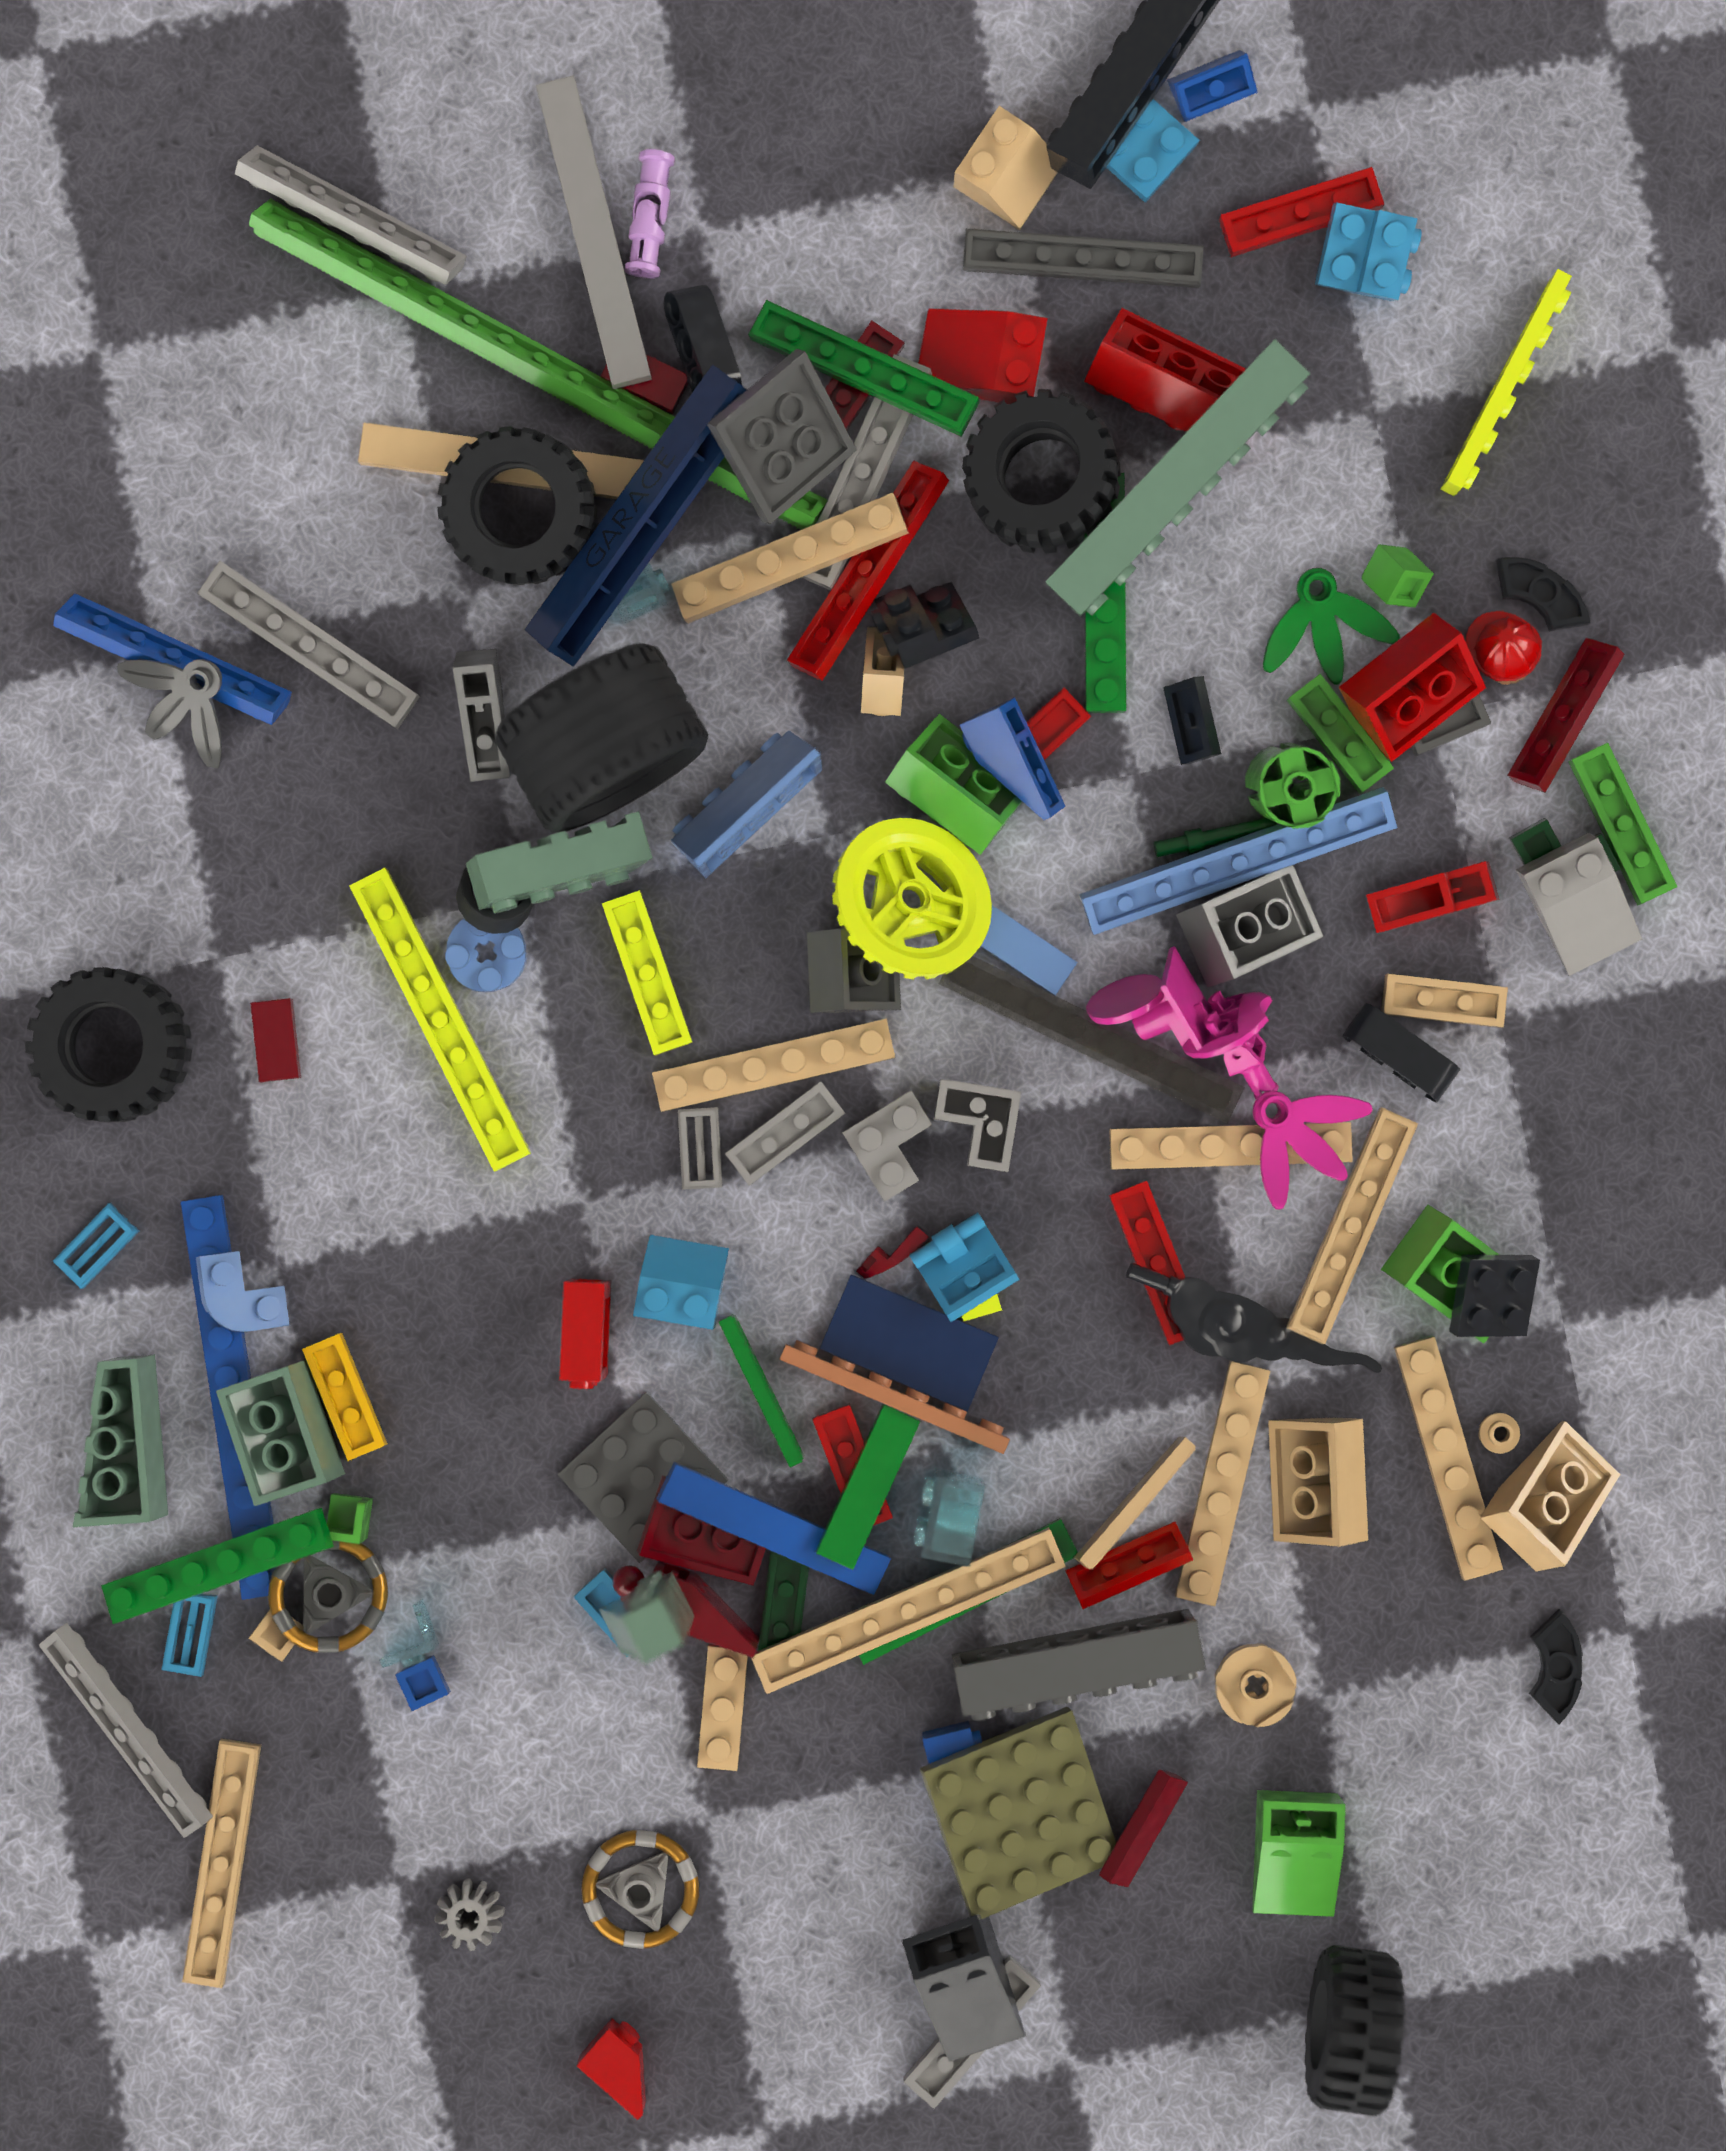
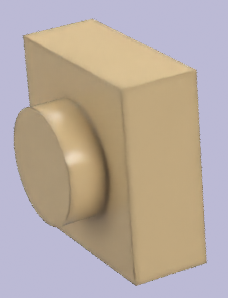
[248,1609,304,1662]

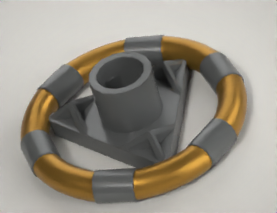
[268,1540,388,1653]

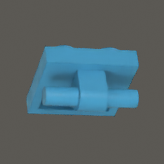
[909,1212,1020,1322]

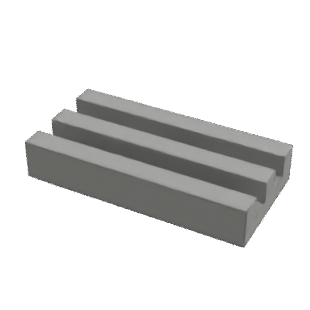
[678,1107,723,1190]

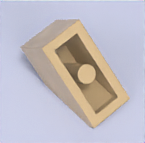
[861,627,904,716]

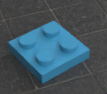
[1106,99,1199,203]

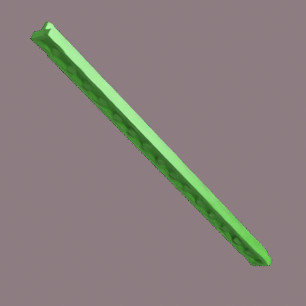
[249,198,828,530]

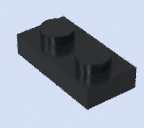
[1163,676,1221,765]

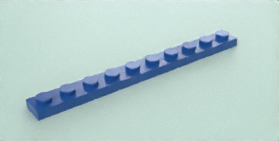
[181,1195,275,1600]

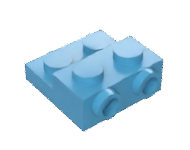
[1315,202,1422,301]

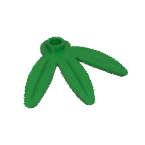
[1263,568,1400,685]

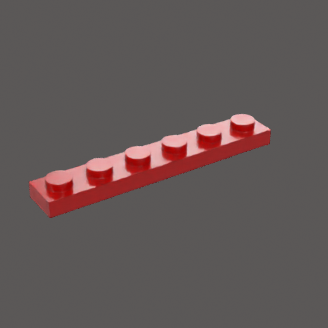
[786,461,950,681]

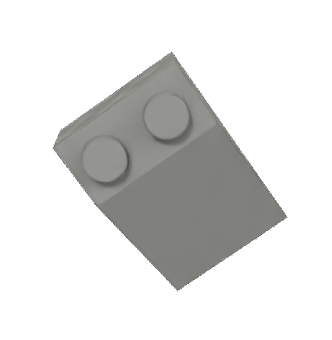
[1516,832,1642,976]

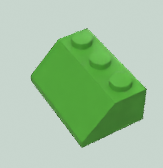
[885,714,1022,855]

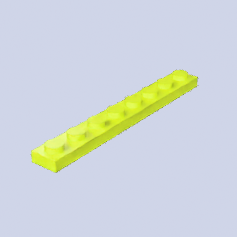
[349,868,532,1172]

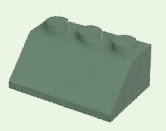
[216,1360,345,1507]

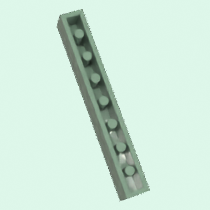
[1045,339,1310,617]

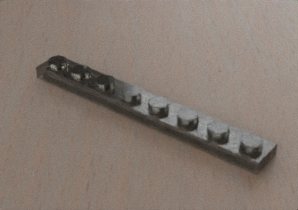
[938,956,1245,1124]

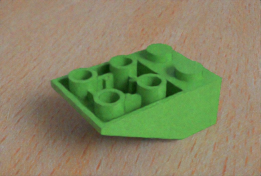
[1252,1790,1346,1917]

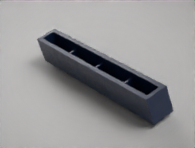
[524,364,747,667]

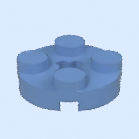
[445,918,526,992]

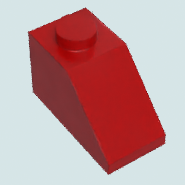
[576,2018,646,2120]

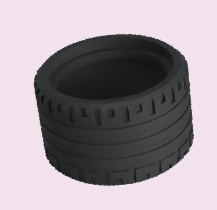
[495,643,709,832]

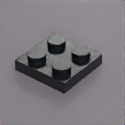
[1449,1255,1540,1337]

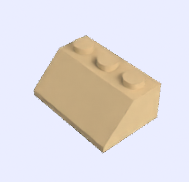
[1268,1418,1368,1547]

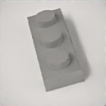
[725,1081,845,1186]

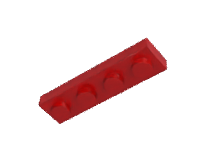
[1219,167,1385,257]
[1108,1180,1185,1345]

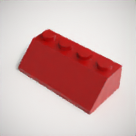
[1084,308,1246,432]

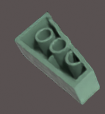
[466,811,653,913]
[72,1354,168,1528]
[599,1571,694,1664]

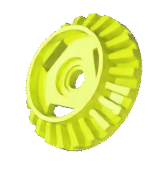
[832,818,992,979]

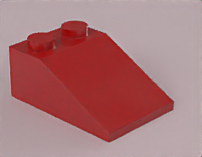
[918,309,1048,404]

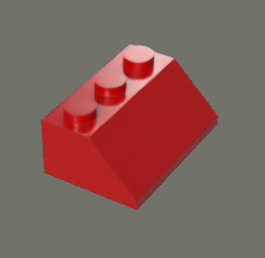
[1338,613,1486,762]

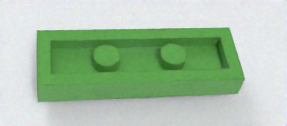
[1286,674,1394,794]

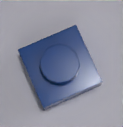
[395,1655,451,1711]

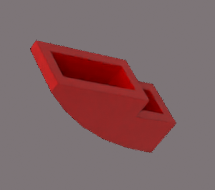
[1366,861,1500,933]

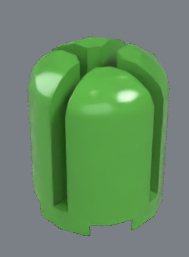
[1245,743,1340,829]

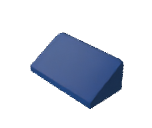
[1167,50,1258,122]

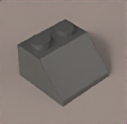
[807,928,901,1013]

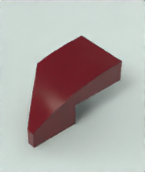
[856,1226,929,1279]

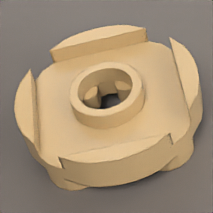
[1215,1643,1297,1727]

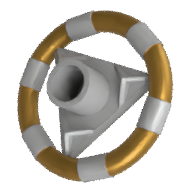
[582,1829,699,1949]

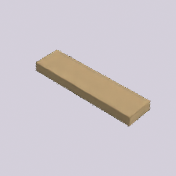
[1074,1436,1196,1570]

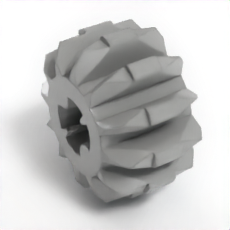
[435,1878,505,1951]

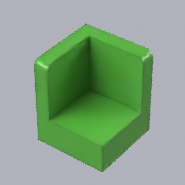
[1361,544,1434,608]
[327,1493,373,1544]

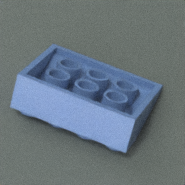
[671,730,822,879]

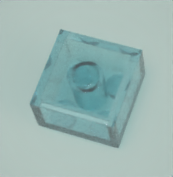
[913,1468,985,1567]

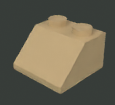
[954,106,1058,230]

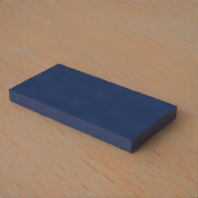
[820,1274,999,1412]

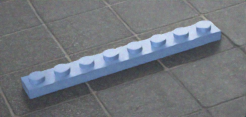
[1079,787,1397,935]

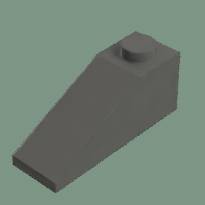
[453,648,510,781]

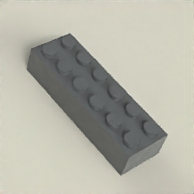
[952,1609,1206,1720]

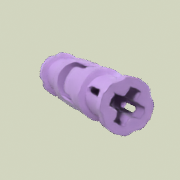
[624,149,675,279]

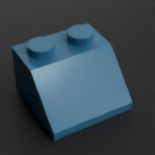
[633,1235,729,1330]

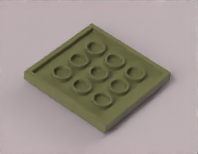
[919,1707,1116,1919]

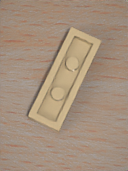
[1381,974,1508,1028]
[697,1644,748,1771]

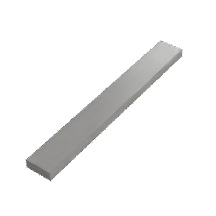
[536,75,652,390]

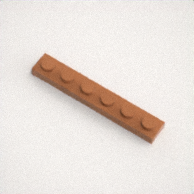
[779,1340,1010,1454]

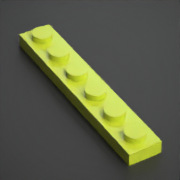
[1441,269,1572,497]

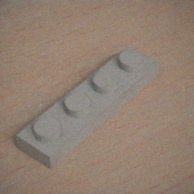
[903,1955,1041,2109]

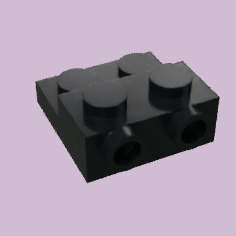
[870,582,979,669]

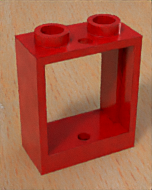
[559,1278,612,1389]

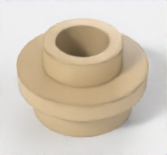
[1479,1413,1520,1454]

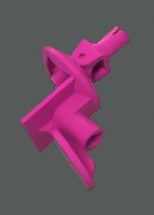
[1086,946,1279,1099]

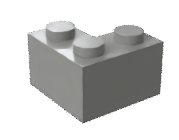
[933,1079,1021,1172]
[842,1090,932,1202]

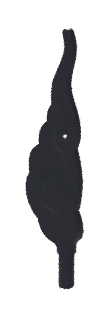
[1126,1262,1382,1373]

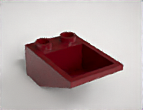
[613,1561,759,1658]

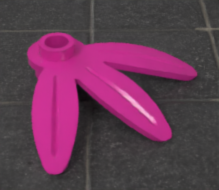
[1253,1091,1373,1210]

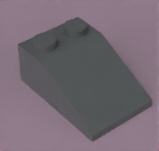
[1176,865,1324,988]

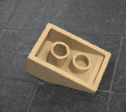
[1480,1421,1621,1571]

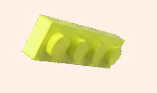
[602,890,693,1056]

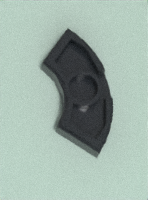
[1496,557,1591,631]
[1529,1609,1583,1725]

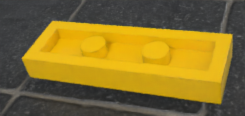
[302,1333,387,1461]

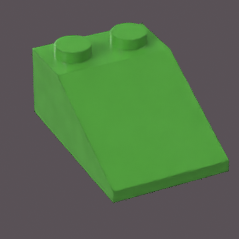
[1381,1204,1499,1343]

